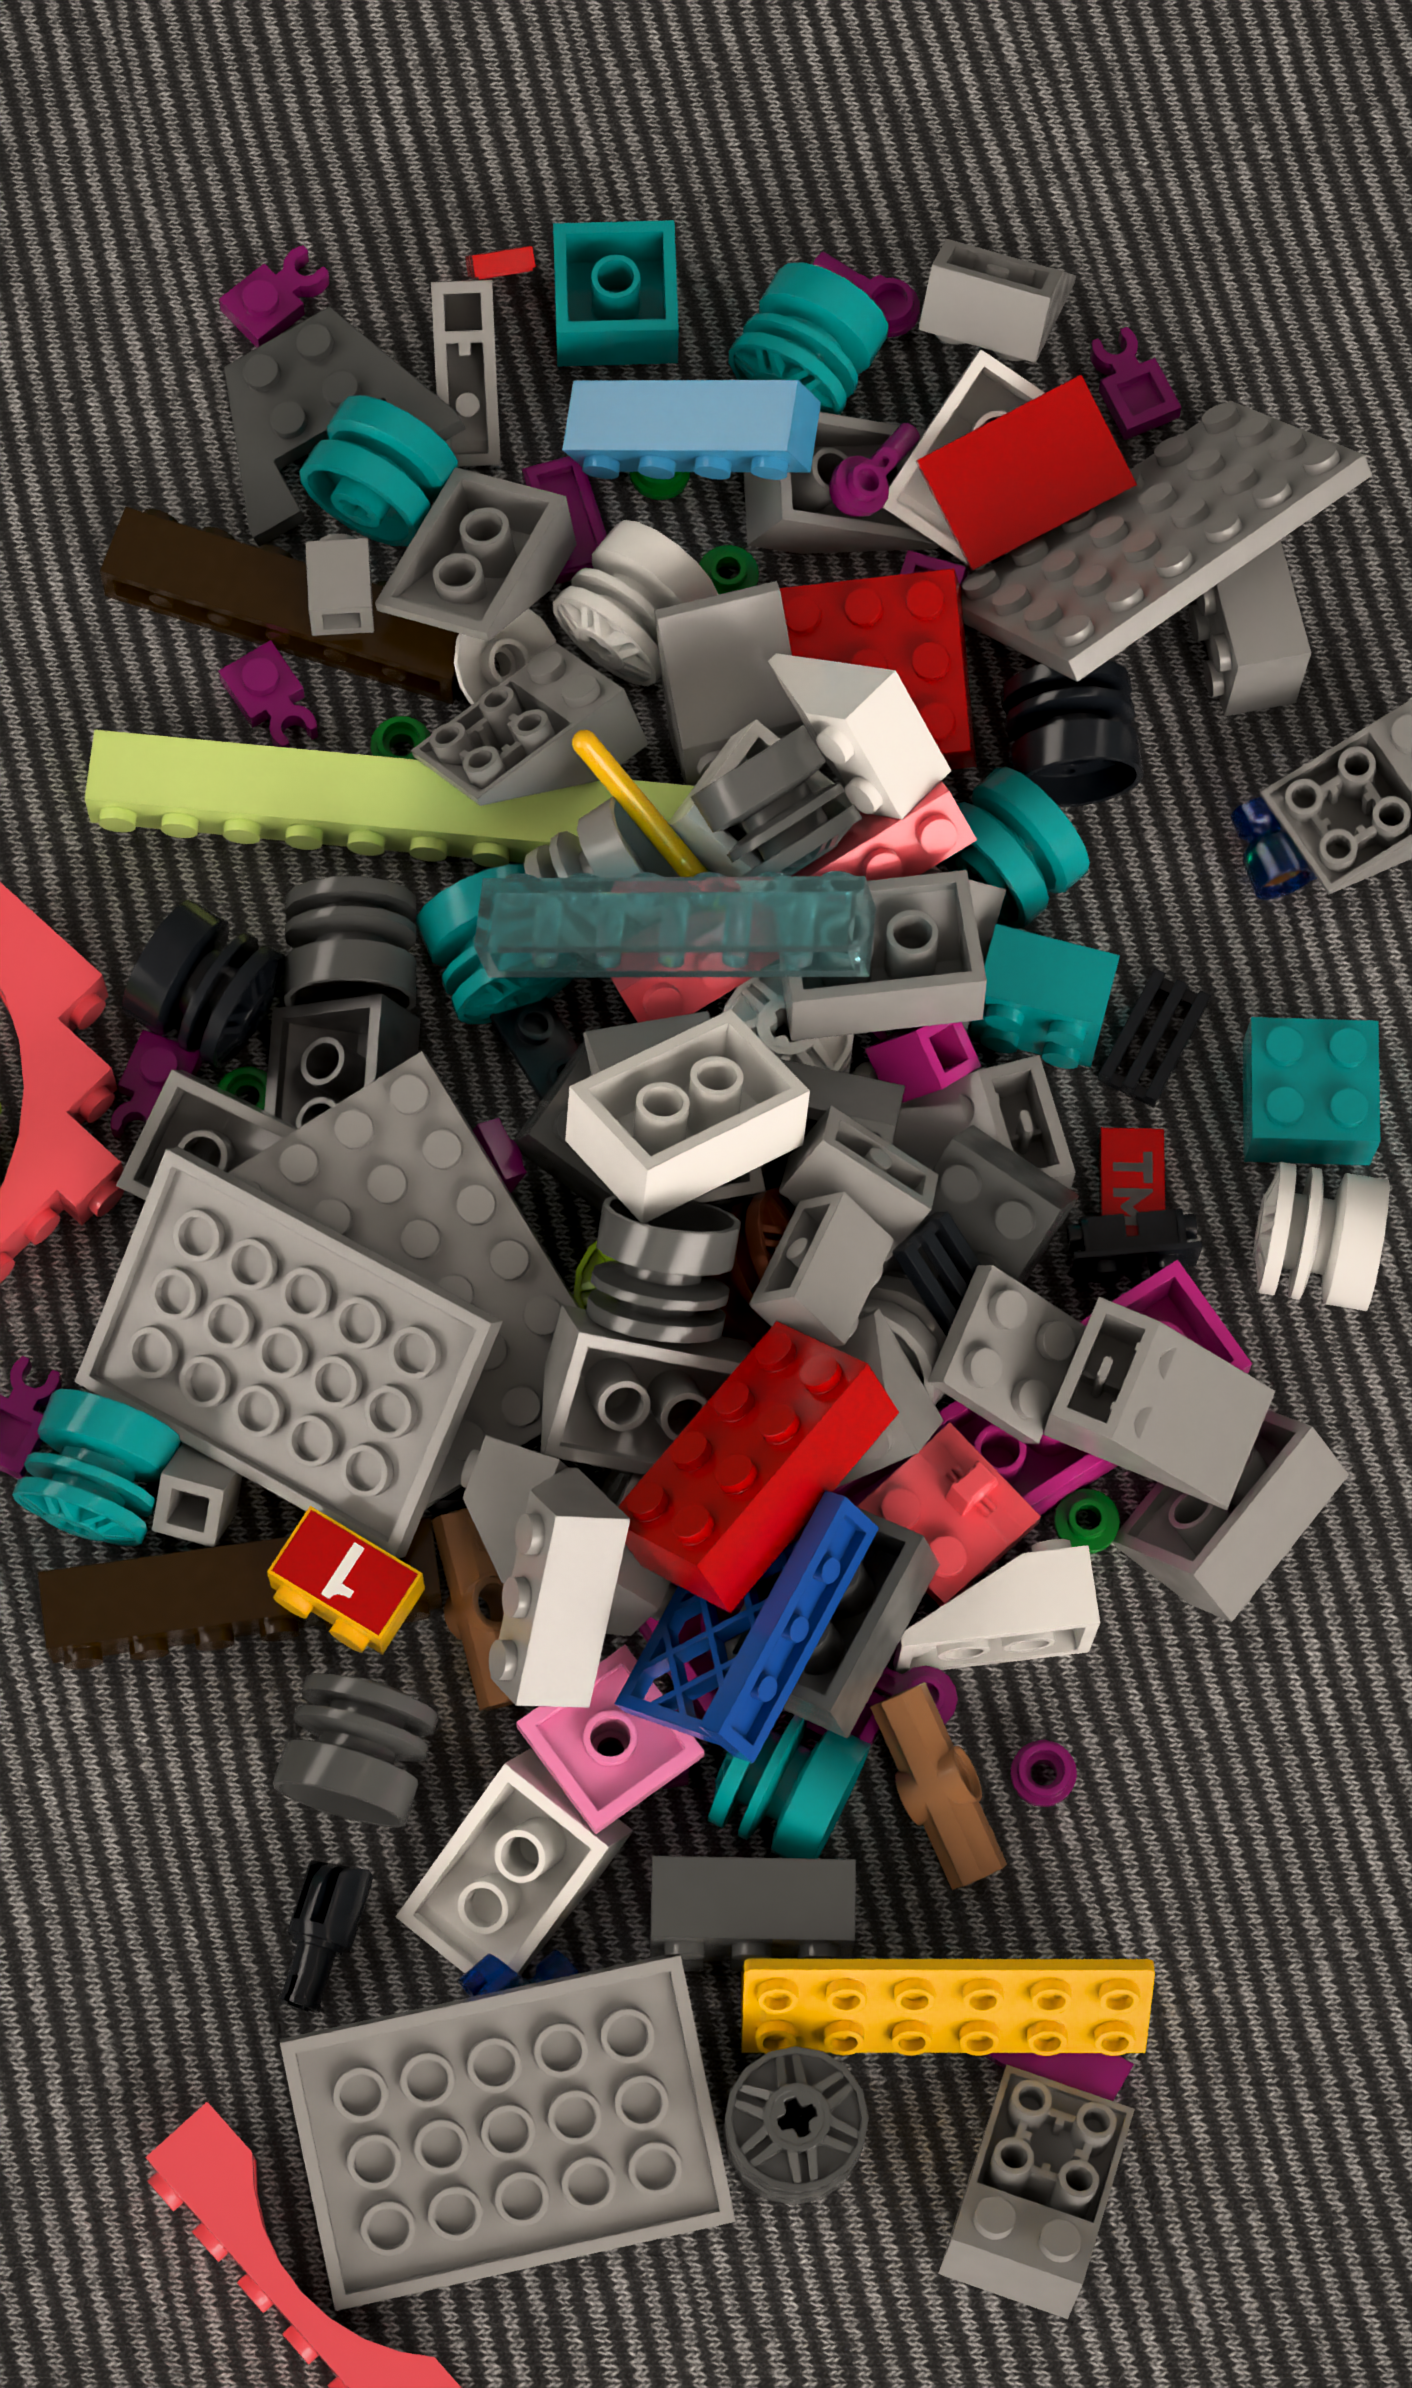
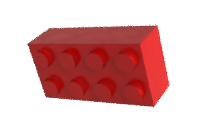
[618,1321,899,1613]

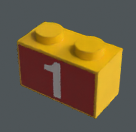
[267,1506,425,1655]

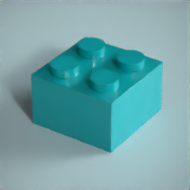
[553,220,679,366]
[969,924,1120,1069]
[1243,1017,1381,1165]

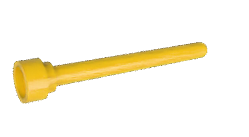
[572,729,735,914]

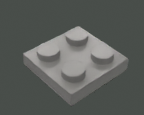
[928,1265,1086,1443]

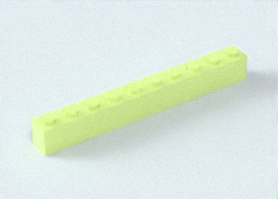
[85,730,710,873]

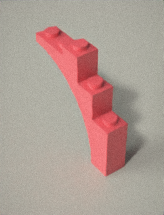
[0,882,124,1283]

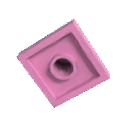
[516,1645,705,1835]

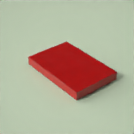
[915,374,1137,571]

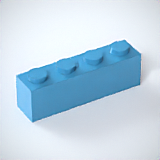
[562,380,821,480]

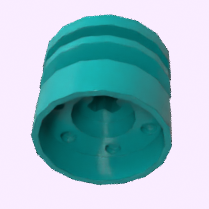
[728,262,889,415]
[416,864,579,1024]
[12,1389,181,1547]
[708,1709,871,1859]

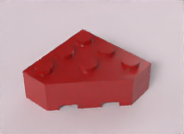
[780,568,977,770]

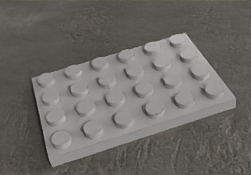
[961,401,1372,682]
[228,1051,580,1510]
[74,1147,503,1559]
[280,1955,736,2311]

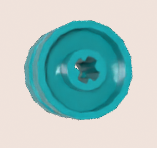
[299,395,458,546]
[943,766,1090,929]

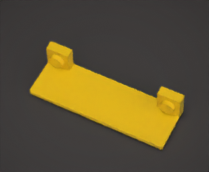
[741,1959,1155,2056]

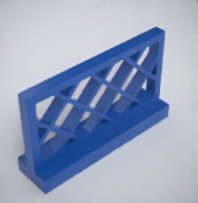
[614,1490,879,1764]

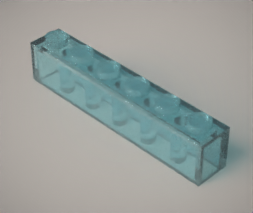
[474,871,876,978]

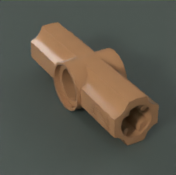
[431,1508,514,1711]
[870,1682,1007,1890]

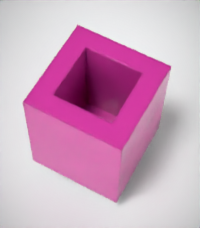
[865,1022,982,1103]

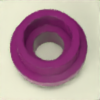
[1010,1740,1077,1807]

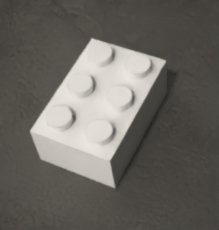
[565,1009,810,1223]

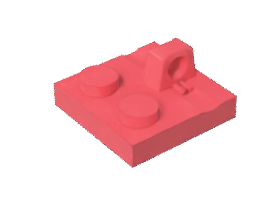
[856,1423,1041,1607]

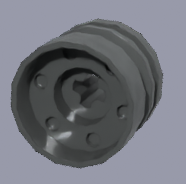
[691,725,862,890]
[284,876,417,1011]
[586,1195,741,1344]
[273,1673,439,1828]
[723,2046,869,2205]

